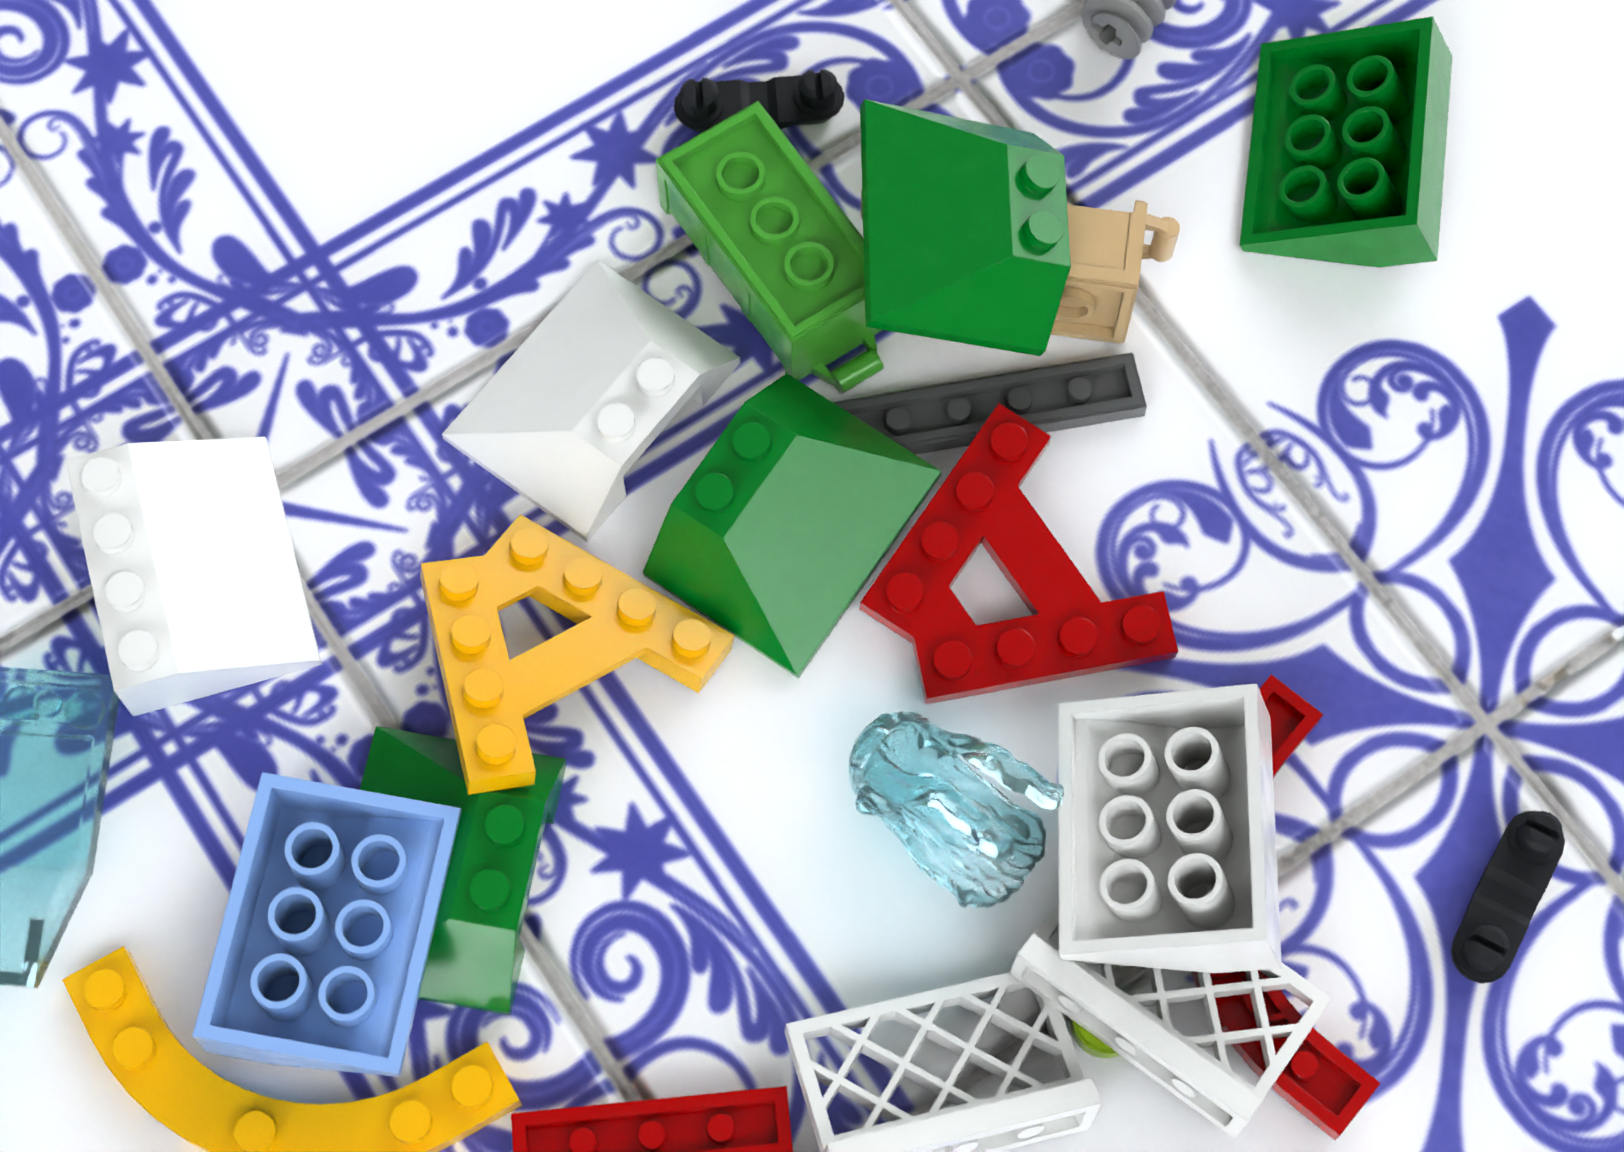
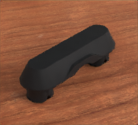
[674,69,844,132]
[1451,810,1565,983]

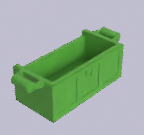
[655,101,884,394]

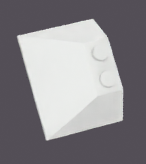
[442,260,740,542]

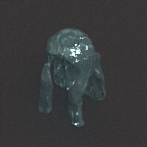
[849,711,1064,908]

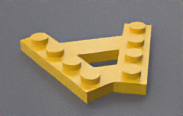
[420,514,735,795]

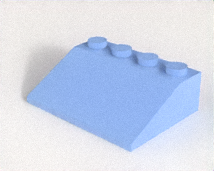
[192,772,461,1077]

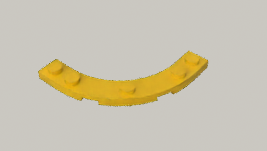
[62,946,522,1152]

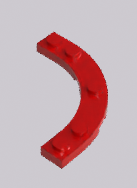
[1191,674,1381,1141]

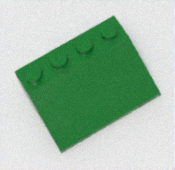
[1239,16,1452,268]

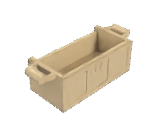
[861,188,1180,344]

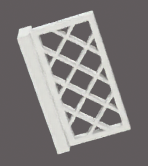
[1009,902,1333,1138]
[784,972,1102,1152]

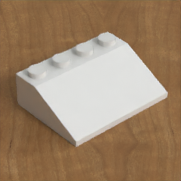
[65,437,322,716]
[1058,683,1282,973]

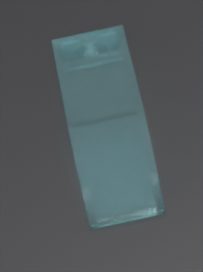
[0,667,120,989]

